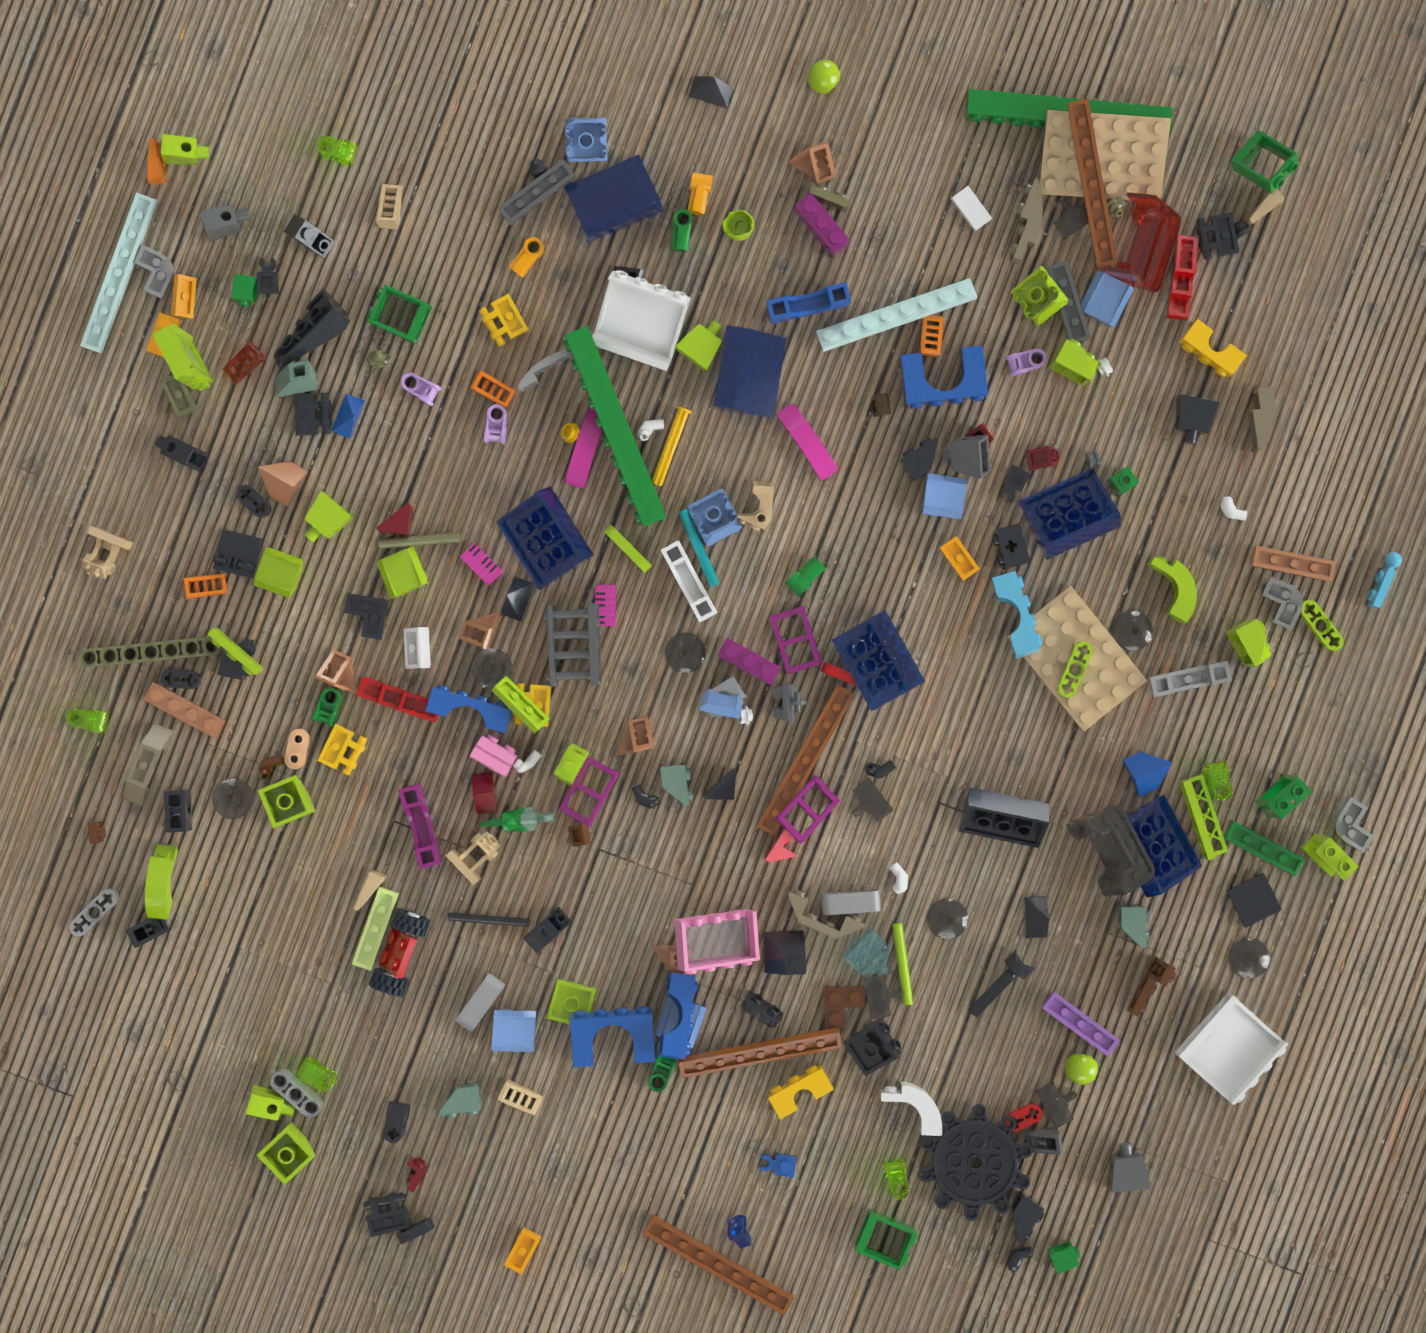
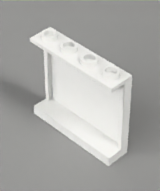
[592,271,691,371]
[1174,992,1288,1105]

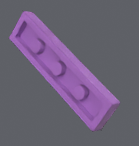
[1041,991,1120,1056]

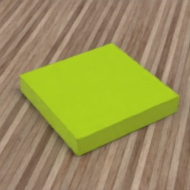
[547,978,597,1025]

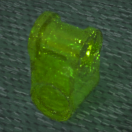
[316,135,358,166]
[66,709,109,733]
[1204,760,1233,800]
[295,1056,337,1092]
[883,1157,909,1200]

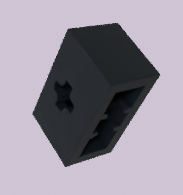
[992,523,1030,570]
[164,789,192,833]

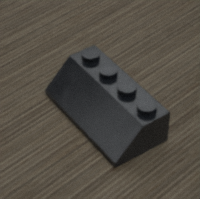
[959,787,1050,848]

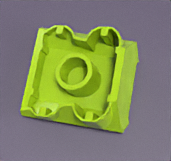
[1011,266,1068,325]
[376,546,428,599]
[253,547,303,598]

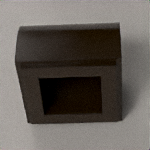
[871,393,891,417]

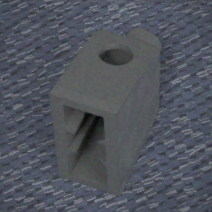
[199,204,250,242]
[942,435,991,479]
[1108,1142,1151,1193]

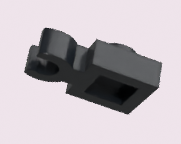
[257,258,279,294]
[999,464,1031,503]

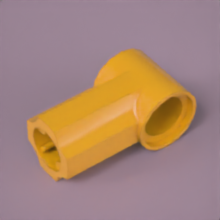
[688,172,713,215]
[509,237,544,278]

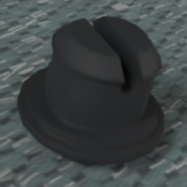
[530,159,548,177]
[1234,220,1251,238]

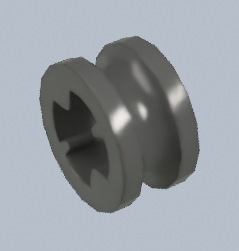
[1085,450,1100,470]

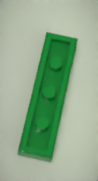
[1223,820,1305,877]

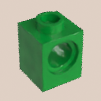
[231,274,257,307]
[1107,466,1139,496]
[1047,1241,1081,1274]

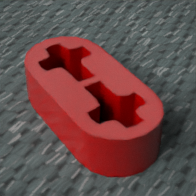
[820,662,860,686]
[1006,1103,1042,1132]

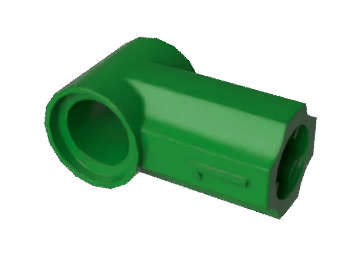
[671,209,692,252]
[785,557,826,598]

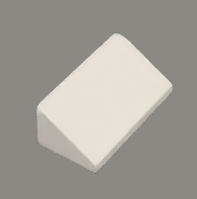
[403,627,431,669]

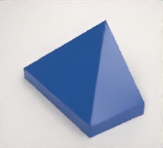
[331,393,365,439]

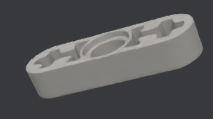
[69,888,120,937]

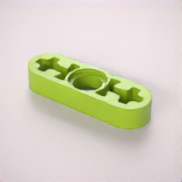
[604,524,652,573]
[1299,600,1344,651]
[1057,641,1093,698]

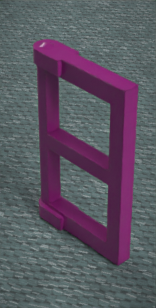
[769,606,822,675]
[559,756,620,827]
[775,775,840,844]

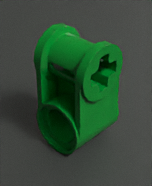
[312,687,343,728]
[649,1053,678,1092]

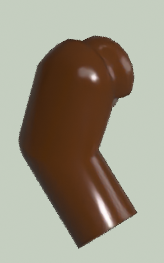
[257,754,284,780]

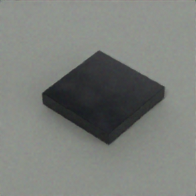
[1226,873,1282,928]

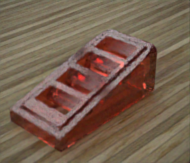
[222,341,267,385]

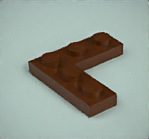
[1127,956,1176,1017]

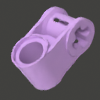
[1005,349,1047,377]
[401,373,442,406]
[484,404,508,445]

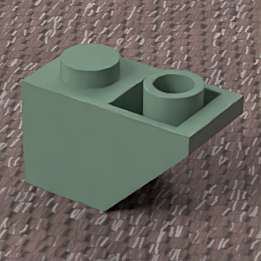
[275,360,317,397]
[660,764,693,806]
[1117,905,1150,948]
[439,1082,482,1118]

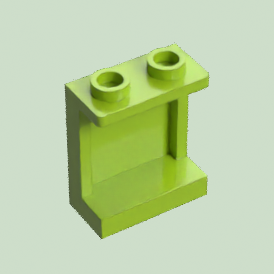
[1301,833,1359,880]

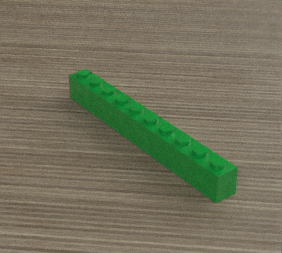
[965,89,1173,133]
[563,326,667,527]

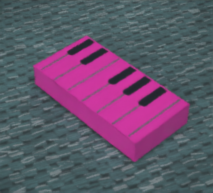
[460,543,503,586]
[595,585,616,626]

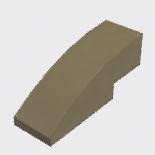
[1247,386,1275,453]

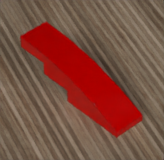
[1167,235,1198,321]
[356,676,439,723]

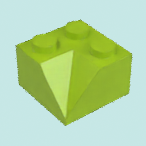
[1048,339,1099,386]
[1225,619,1271,667]
[258,775,316,829]
[257,1122,315,1185]

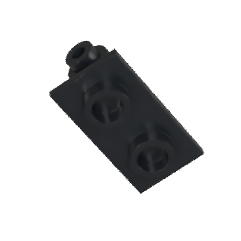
[740,991,784,1028]

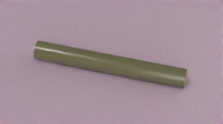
[378,532,461,549]

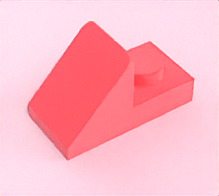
[765,828,797,862]

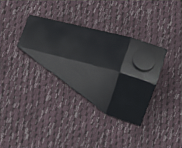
[273,288,351,368]

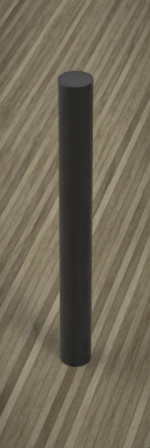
[448,912,530,927]

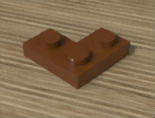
[823,986,865,1029]

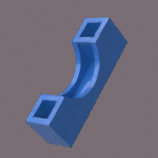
[766,282,851,325]
[426,684,512,733]
[658,972,698,1060]

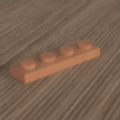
[1251,546,1336,582]
[143,682,226,738]

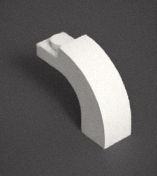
[879,1082,942,1136]

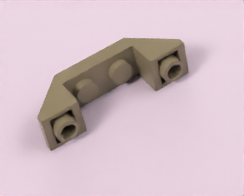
[123,723,174,806]
[787,889,865,939]

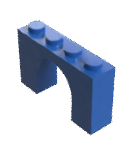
[899,346,988,409]
[570,1006,655,1067]

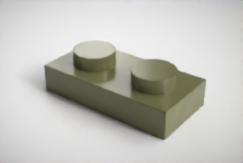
[809,185,850,212]
[160,375,198,418]

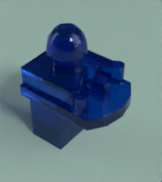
[727,1215,751,1248]

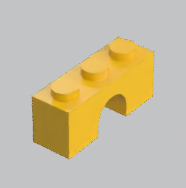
[1179,319,1247,378]
[768,1065,834,1120]

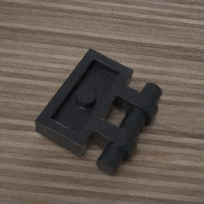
[1196,212,1239,260]
[294,393,332,436]
[363,1192,411,1237]

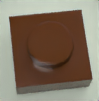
[88,821,106,844]
[568,823,591,847]

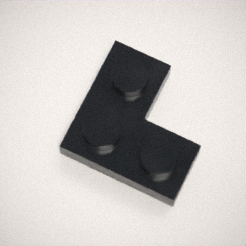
[344,593,389,640]

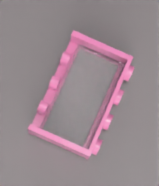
[672,909,760,974]

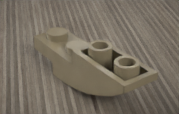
[1009,178,1043,264]

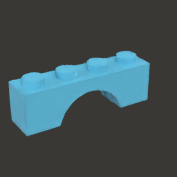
[992,571,1043,659]

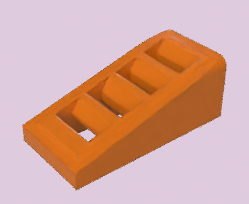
[147,138,168,185]
[919,315,944,358]
[469,370,516,409]
[183,573,228,600]

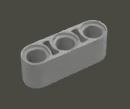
[821,889,881,915]
[455,973,506,1033]
[270,1069,323,1118]

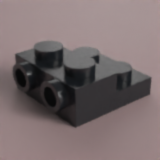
[843,1018,902,1076]

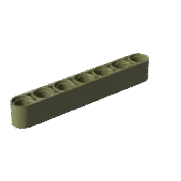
[79,637,224,667]

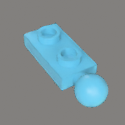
[1367,552,1402,609]

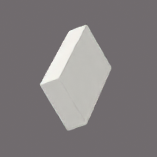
[951,186,992,232]

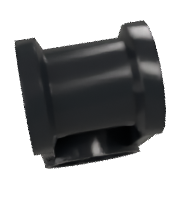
[384,1101,410,1143]

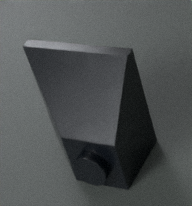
[763,930,806,975]

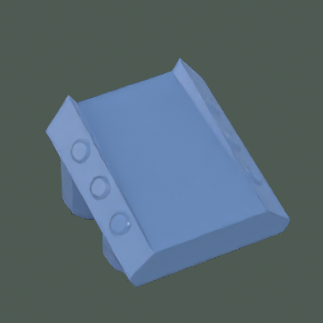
[565,117,607,162]
[1080,271,1134,328]
[922,473,966,519]
[687,489,742,545]
[699,689,742,719]
[655,997,707,1048]
[491,1008,537,1052]

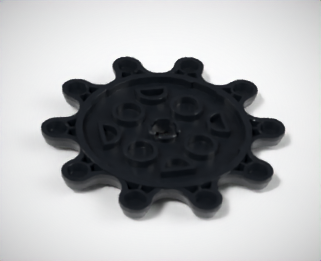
[918,1104,1033,1221]

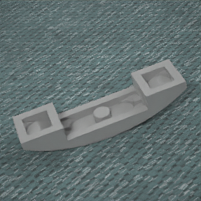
[518,350,574,393]
[1149,661,1232,697]

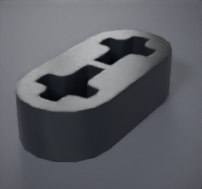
[236,485,272,518]
[161,669,202,689]
[396,1217,435,1244]

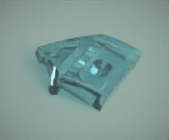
[842,928,889,975]

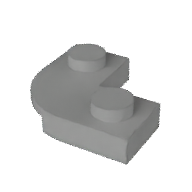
[133,244,174,300]
[1262,576,1303,630]
[1335,796,1374,853]

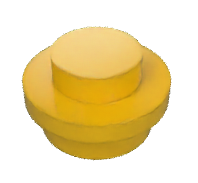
[561,423,580,443]

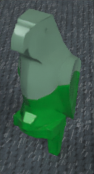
[480,807,554,832]

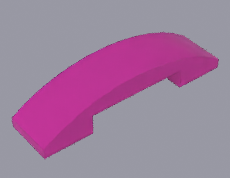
[776,403,838,481]
[565,407,603,489]

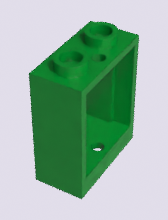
[1231,130,1299,194]
[367,285,432,345]
[1254,774,1312,820]
[854,1209,917,1270]

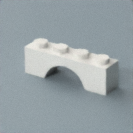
[661,540,717,623]

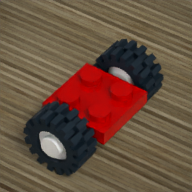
[368,908,431,997]

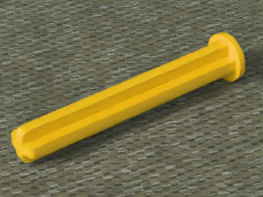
[652,406,692,486]

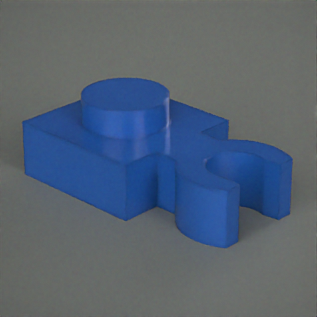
[760,1153,797,1178]

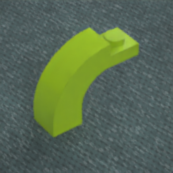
[1147,556,1197,624]
[145,844,178,920]

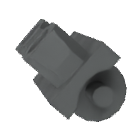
[773,684,807,721]

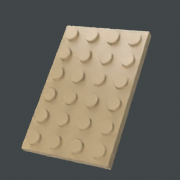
[1039,110,1171,202]
[1007,586,1147,732]

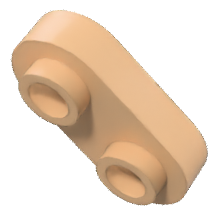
[285,729,311,769]

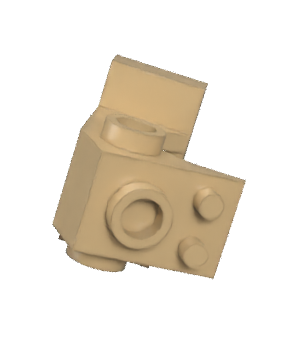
[738,481,774,531]
[82,526,133,579]
[445,831,500,885]

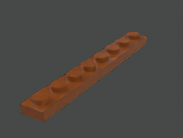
[1067,98,1117,268]
[756,684,855,836]
[678,1027,842,1078]
[643,1214,794,1315]

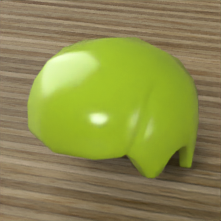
[808,59,840,94]
[722,210,755,241]
[1064,1053,1098,1085]

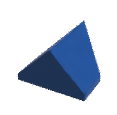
[1122,752,1173,797]

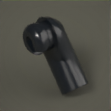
[865,760,896,778]
[631,784,659,809]
[1007,1246,1033,1272]

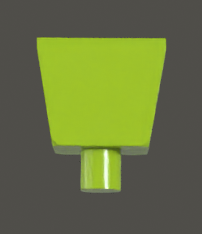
[161,134,210,165]
[675,320,723,373]
[304,491,354,542]
[553,743,590,786]
[245,1085,295,1121]

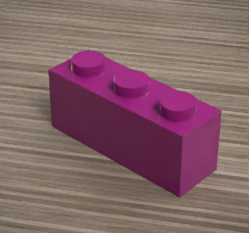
[794,193,850,258]
[717,638,781,685]

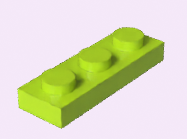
[208,628,264,675]
[491,676,550,734]

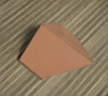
[787,141,836,184]
[258,461,308,507]
[459,611,502,649]
[315,649,357,694]
[616,716,655,756]
[650,945,691,975]

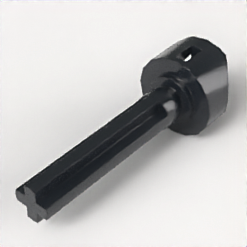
[968,949,1035,1018]

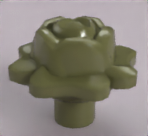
[1107,196,1127,219]
[366,347,391,369]

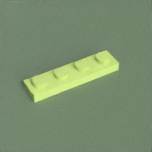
[352,886,399,971]

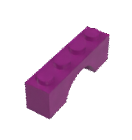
[398,784,443,869]

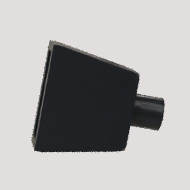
[1176,394,1220,445]
[156,435,209,472]

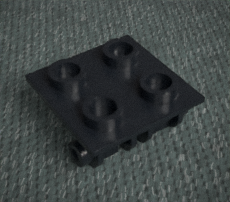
[212,529,262,578]

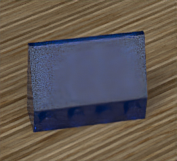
[564,154,663,243]
[714,325,787,419]
[1019,469,1121,560]
[496,486,594,590]
[832,609,926,712]
[1109,795,1202,898]

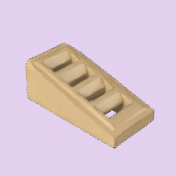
[376,184,403,230]
[1246,189,1285,226]
[353,870,387,911]
[497,1079,544,1116]

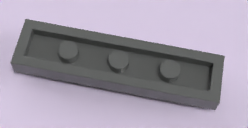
[498,159,575,226]
[1047,260,1091,343]

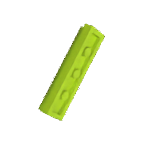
[1179,774,1228,860]

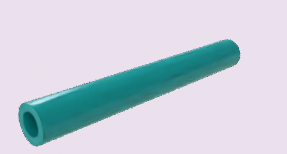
[678,509,719,588]

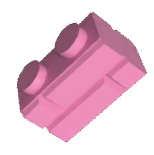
[470,734,519,777]

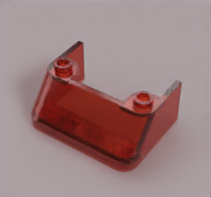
[1103,192,1181,292]

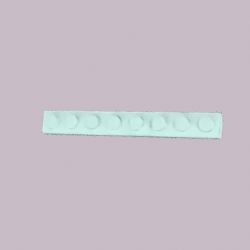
[80,192,158,354]
[816,278,977,352]

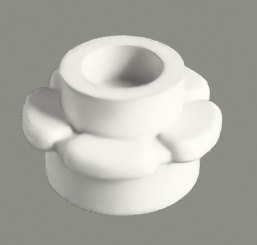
[1097,357,1114,376]
[738,706,753,726]

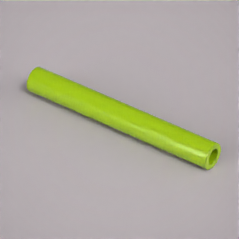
[892,923,913,1005]

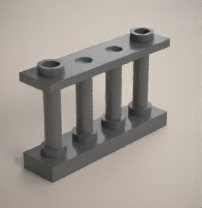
[544,603,602,687]

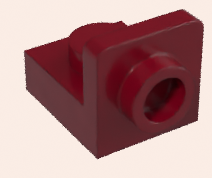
[1026,446,1059,471]
[406,1157,428,1192]

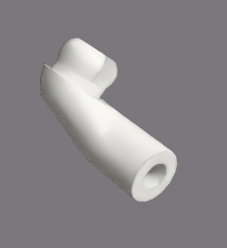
[637,419,664,441]
[1220,496,1247,521]
[513,749,542,773]
[889,862,908,894]

